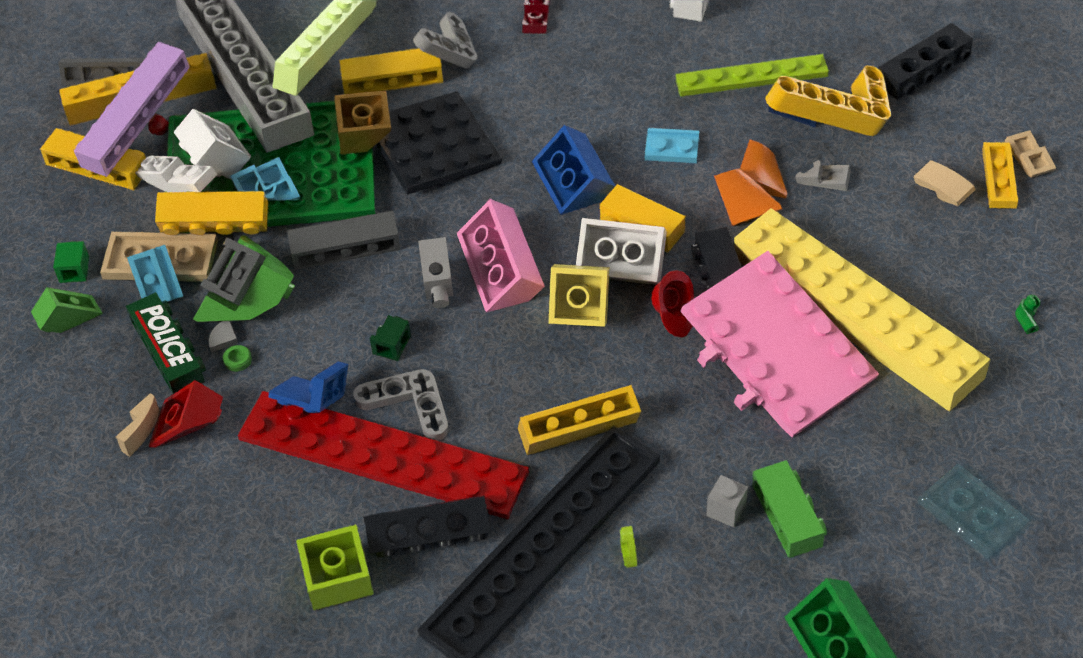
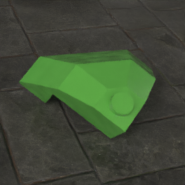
[193,234,295,322]

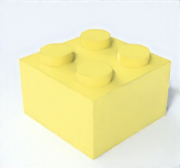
[549,264,610,327]

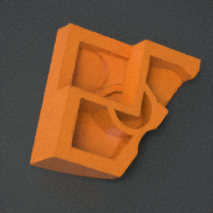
[740,140,787,198]
[714,168,783,226]

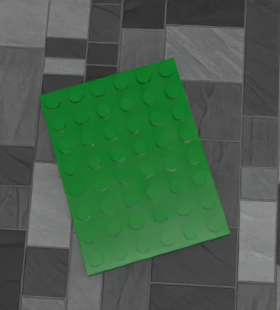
[167,101,376,233]

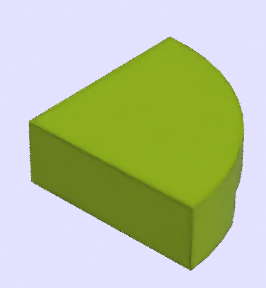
[620,526,637,568]

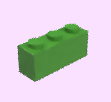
[752,460,827,558]

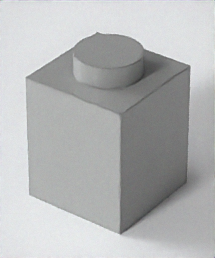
[707,475,748,527]

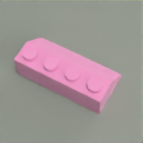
[457,199,545,312]

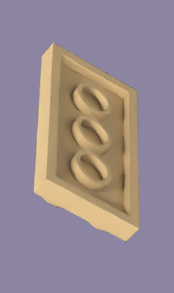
[100,232,218,282]

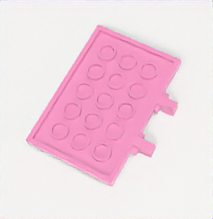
[681,251,879,437]

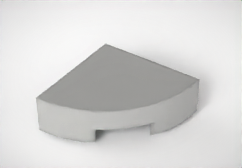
[209,321,238,353]

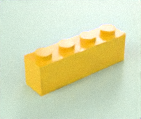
[339,49,443,94]
[40,128,146,190]
[155,191,268,235]
[518,385,641,455]

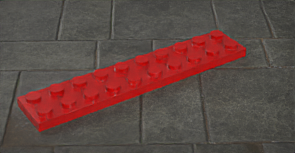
[238,391,529,519]

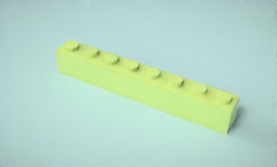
[273,0,377,96]

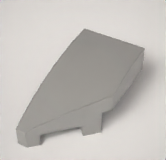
[795,160,851,191]

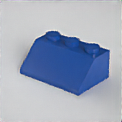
[532,125,615,215]

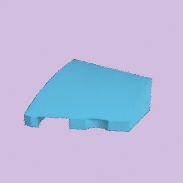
[230,157,300,200]

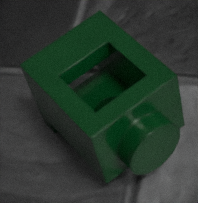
[370,315,411,361]

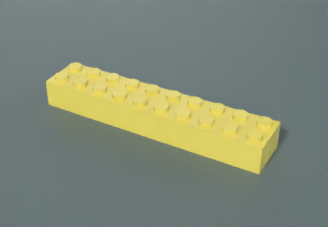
[734,208,990,412]

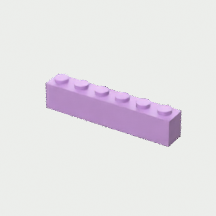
[74,42,190,177]

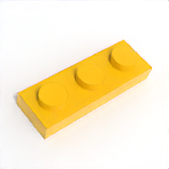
[982,142,1018,208]

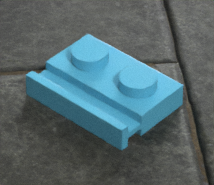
[645,128,699,163]
[127,245,183,302]

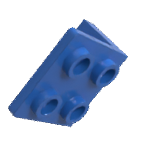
[268,361,349,413]

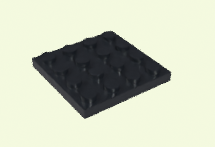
[376,91,502,195]

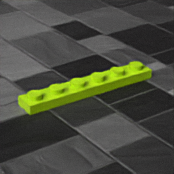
[676,54,829,97]

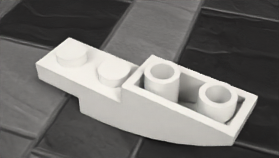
[136,156,217,192]

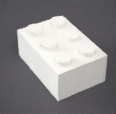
[576,218,667,285]

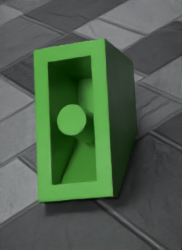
[31,287,102,333]

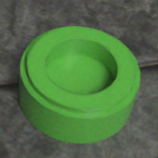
[223,345,252,372]

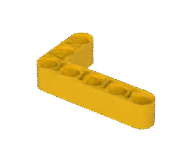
[766,65,891,136]

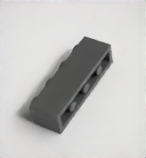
[287,211,401,270]

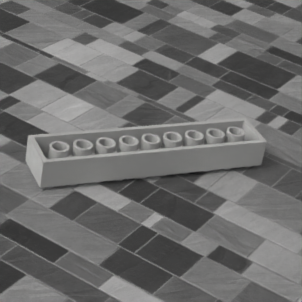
[175,0,314,153]

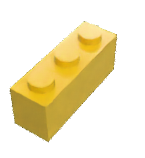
[600,184,685,253]

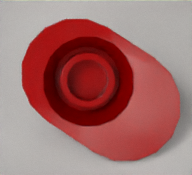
[651,270,694,338]

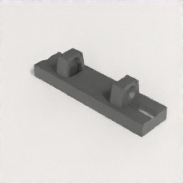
[58,58,145,86]

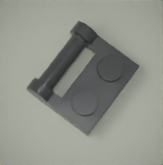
[200,238,266,306]

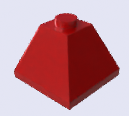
[148,380,223,448]

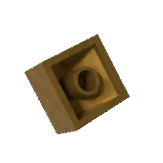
[334,91,391,154]

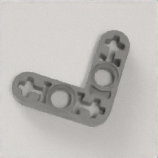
[413,12,477,69]
[353,369,449,441]

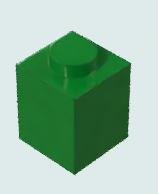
[53,241,89,283]

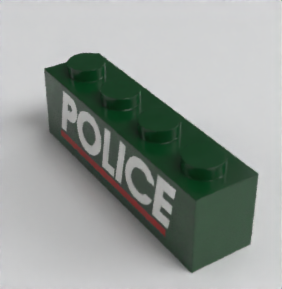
[126,292,206,394]

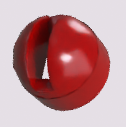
[148,114,169,135]

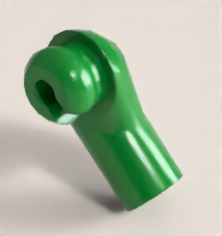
[1015,294,1041,334]

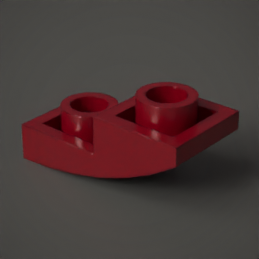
[522,0,550,34]

